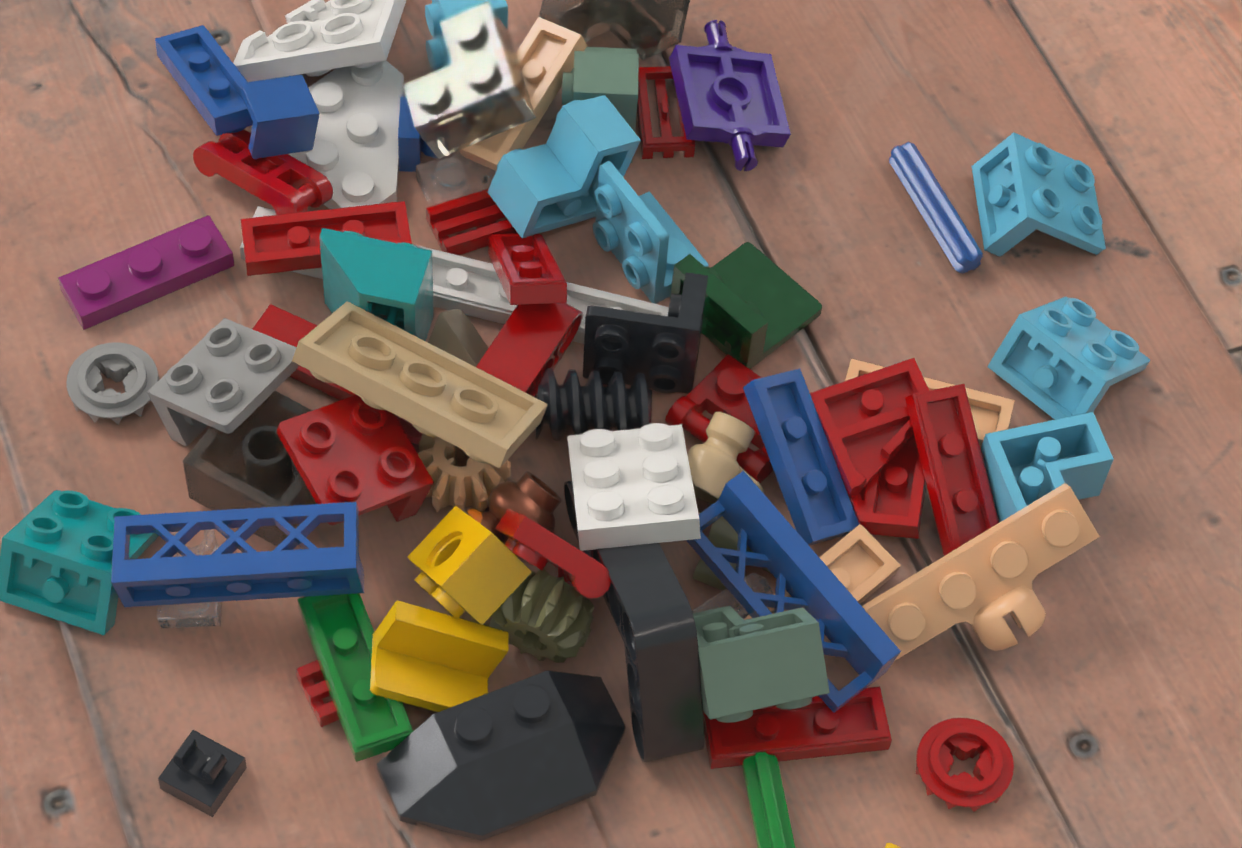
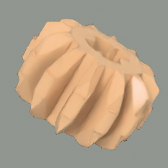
[417,434,511,512]

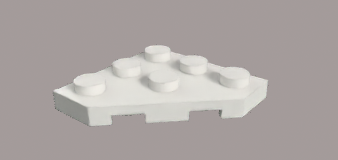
[233,0,406,82]
[250,60,404,209]

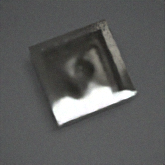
[183,391,317,546]

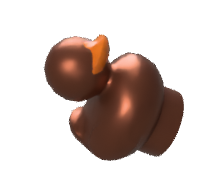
[467,471,562,542]

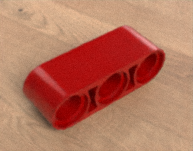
[476,303,583,397]

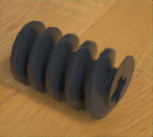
[536,368,652,441]

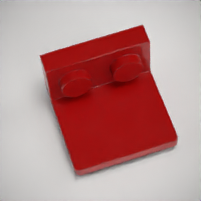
[276,395,434,526]

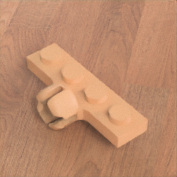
[862,483,1100,660]

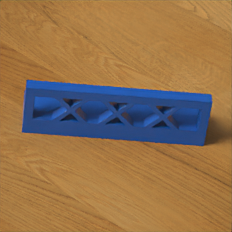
[686,471,901,712]
[111,502,364,607]

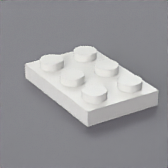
[567,423,701,551]

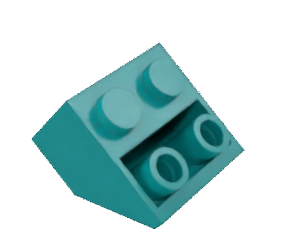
[319,228,434,341]

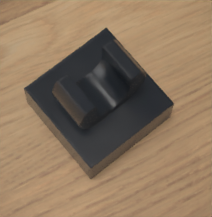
[158,730,247,817]

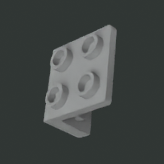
[147,318,300,446]

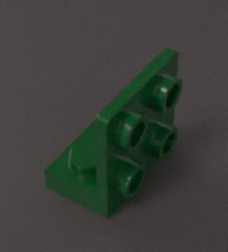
[670,242,822,369]

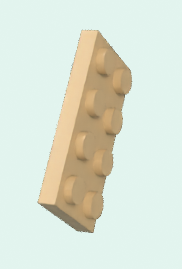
[292,301,548,469]

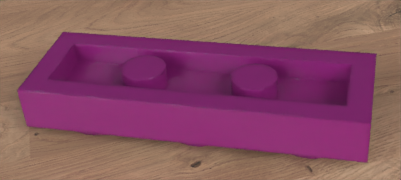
[58,215,234,330]

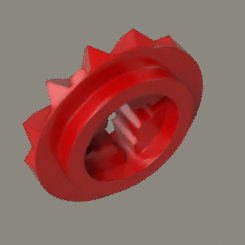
[916,718,1014,812]

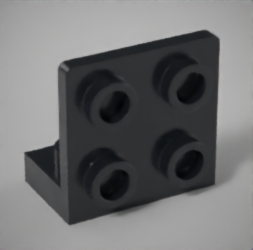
[582,272,708,394]

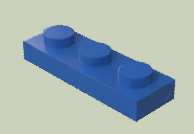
[155,25,253,136]
[743,368,859,546]

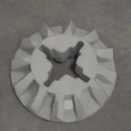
[66,342,159,425]

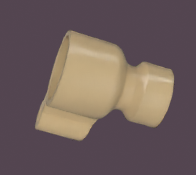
[687,412,764,504]

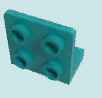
[0,490,159,635]

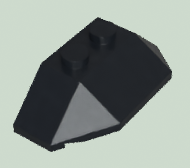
[377,670,626,841]

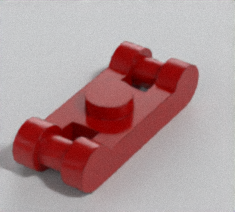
[193,129,333,215]

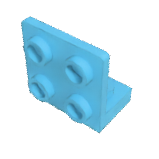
[971,132,1106,257]
[593,161,709,304]
[987,297,1150,420]

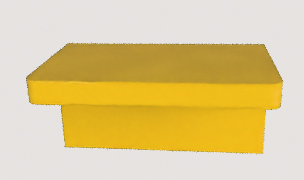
[370,600,509,712]

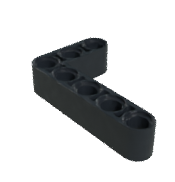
[564,480,704,762]

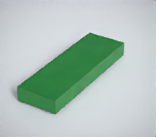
[297,593,413,762]

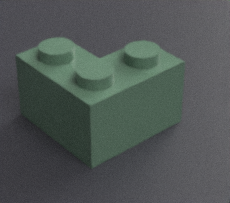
[561,47,639,163]
[693,606,830,723]

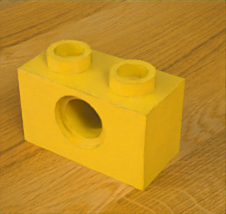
[407,506,532,625]

